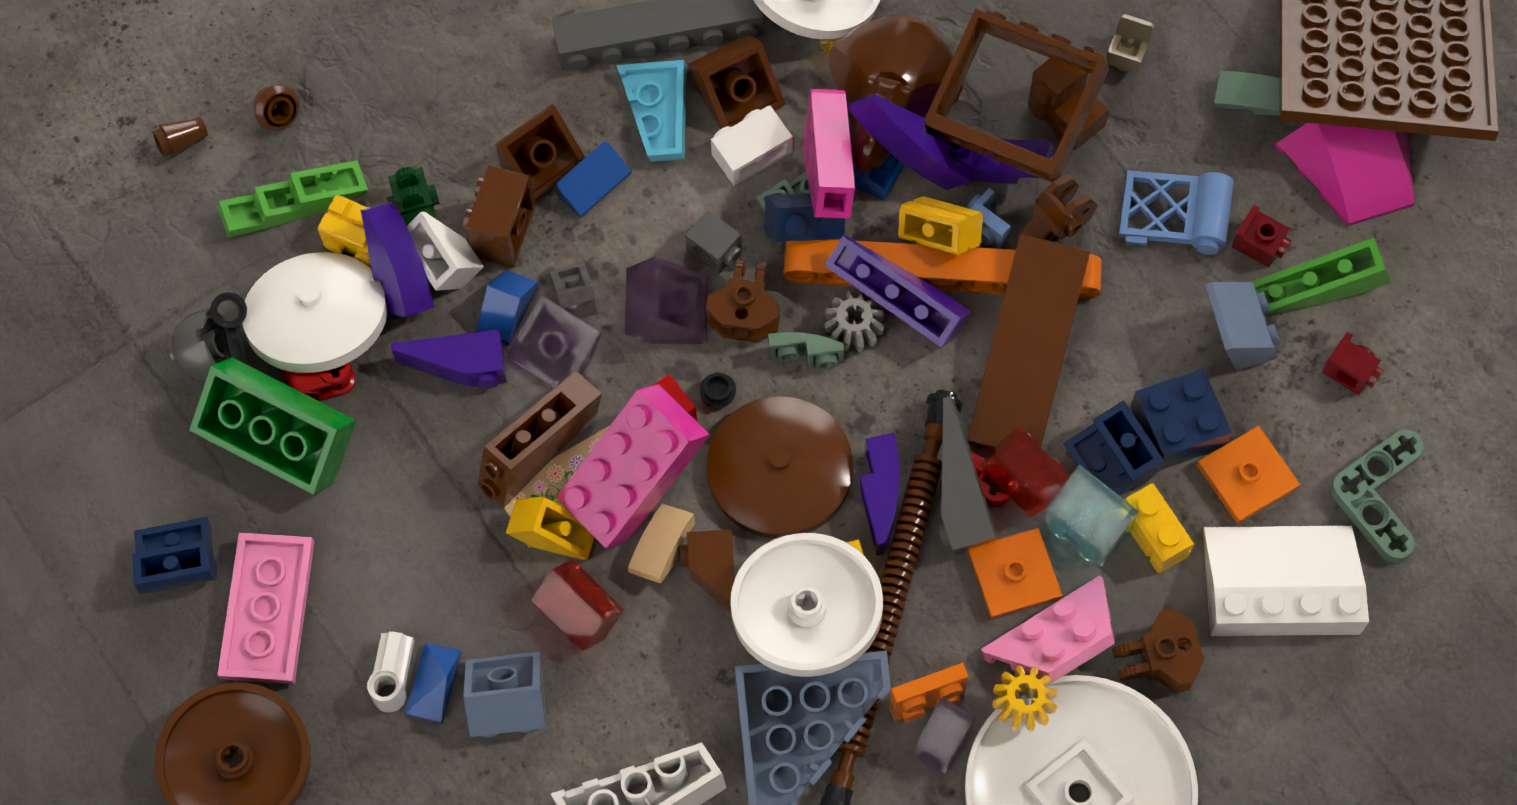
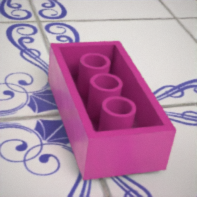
[556,384,710,549]

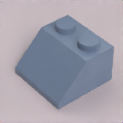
[1205,282,1281,372]
[464,651,546,738]

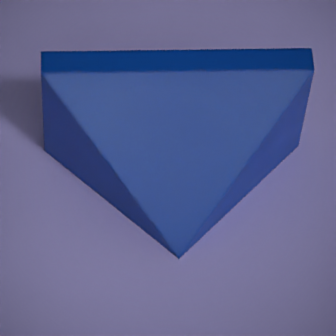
[405,643,462,724]

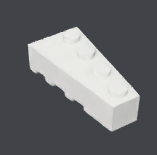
[551,742,727,805]

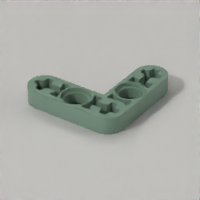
[1330,430,1424,564]

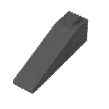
[938,396,998,553]

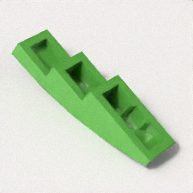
[218,160,368,238]

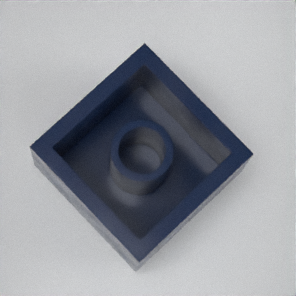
[1130,368,1232,470]

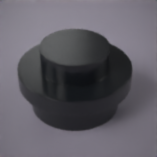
[700,373,736,408]

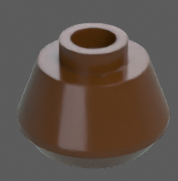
[253,85,300,131]

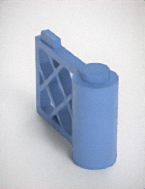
[1119,170,1234,255]

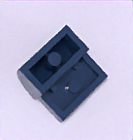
[1063,400,1164,506]
[132,517,217,594]

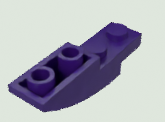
[925,131,1054,184]

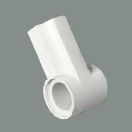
[367,631,414,713]

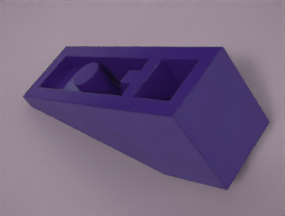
[391,330,507,389]

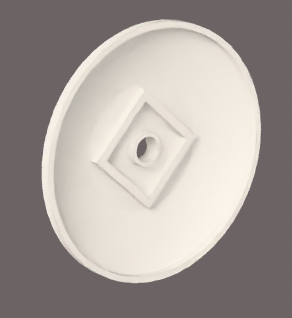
[965,675,1198,805]

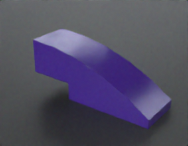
[361,202,434,317]
[859,433,900,556]

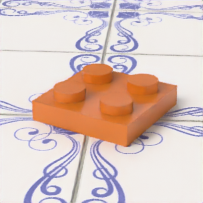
[889,663,969,722]

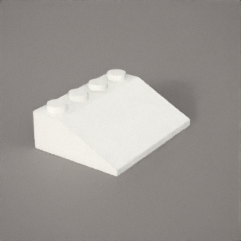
[1203,526,1369,636]

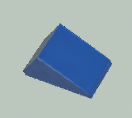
[476,270,538,345]

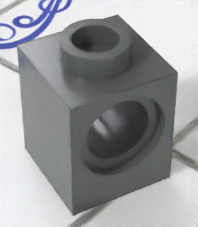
[685,210,742,274]

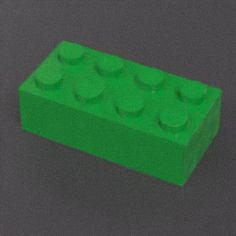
[189,357,357,495]

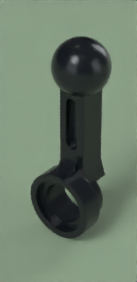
[210,292,248,365]

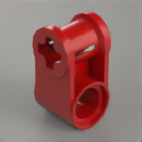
[282,363,356,401]

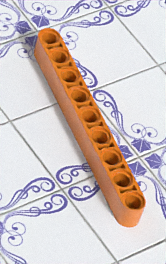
[783,239,1102,299]

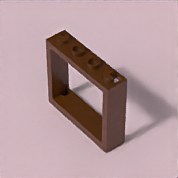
[925,9,1109,183]

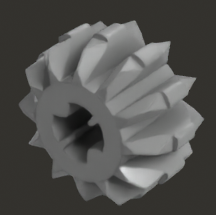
[824,290,885,353]

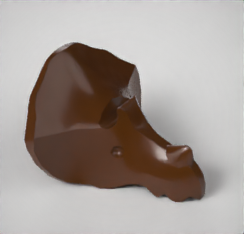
[829,14,964,173]

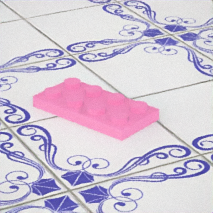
[217,533,315,685]

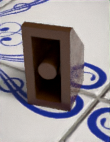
[680,529,735,612]

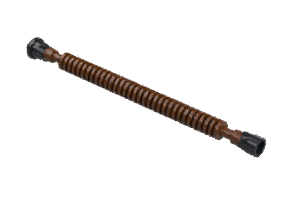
[820,389,962,805]

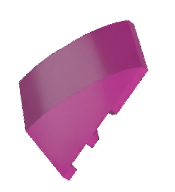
[1275,123,1415,226]

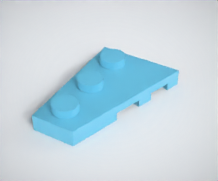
[616,60,687,162]

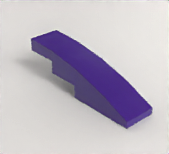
[849,94,973,190]

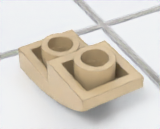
[628,504,695,583]

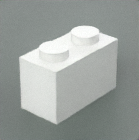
[711,105,793,186]

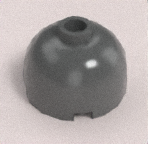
[169,308,229,382]

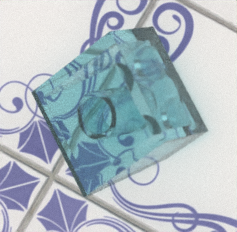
[1045,465,1139,566]

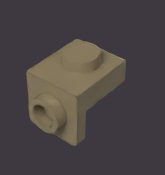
[1106,14,1154,73]

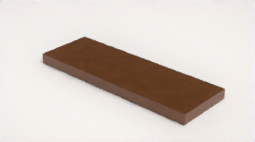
[967,234,1090,460]

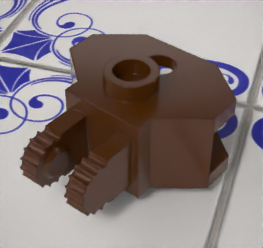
[1021,174,1098,241]
[706,259,780,343]
[1112,609,1204,693]

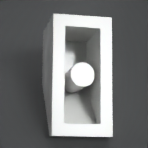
[407,212,484,291]

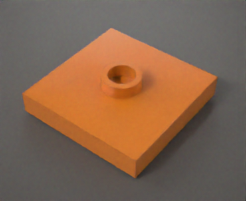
[1196,426,1301,525]
[967,528,1063,620]

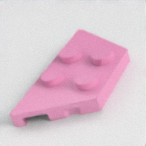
[981,575,1115,683]

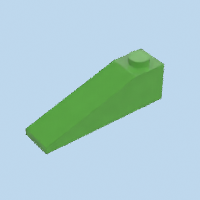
[1252,238,1391,317]

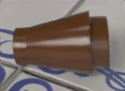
[152,117,208,157]

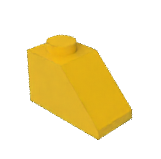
[506,497,594,560]

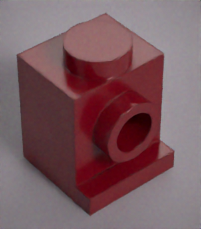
[1232,205,1292,267]
[1322,332,1384,396]

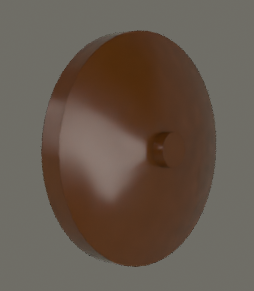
[707,396,853,538]
[155,682,311,805]

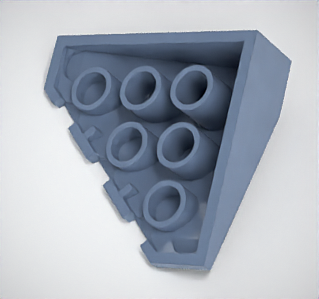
[734,651,891,805]

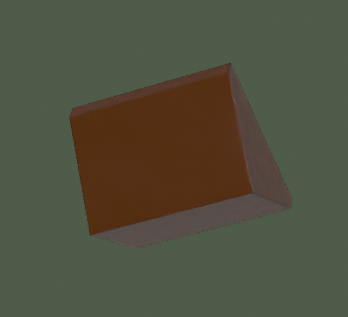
[496,104,586,200]

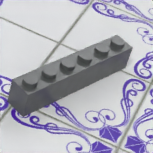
[552,0,763,71]

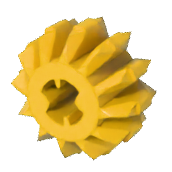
[992,666,1058,732]

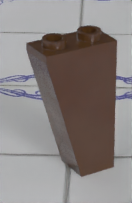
[478,371,602,507]

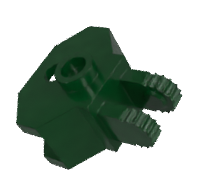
[386,167,440,226]

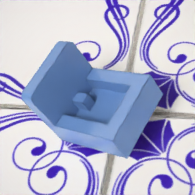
[966,188,1011,249]

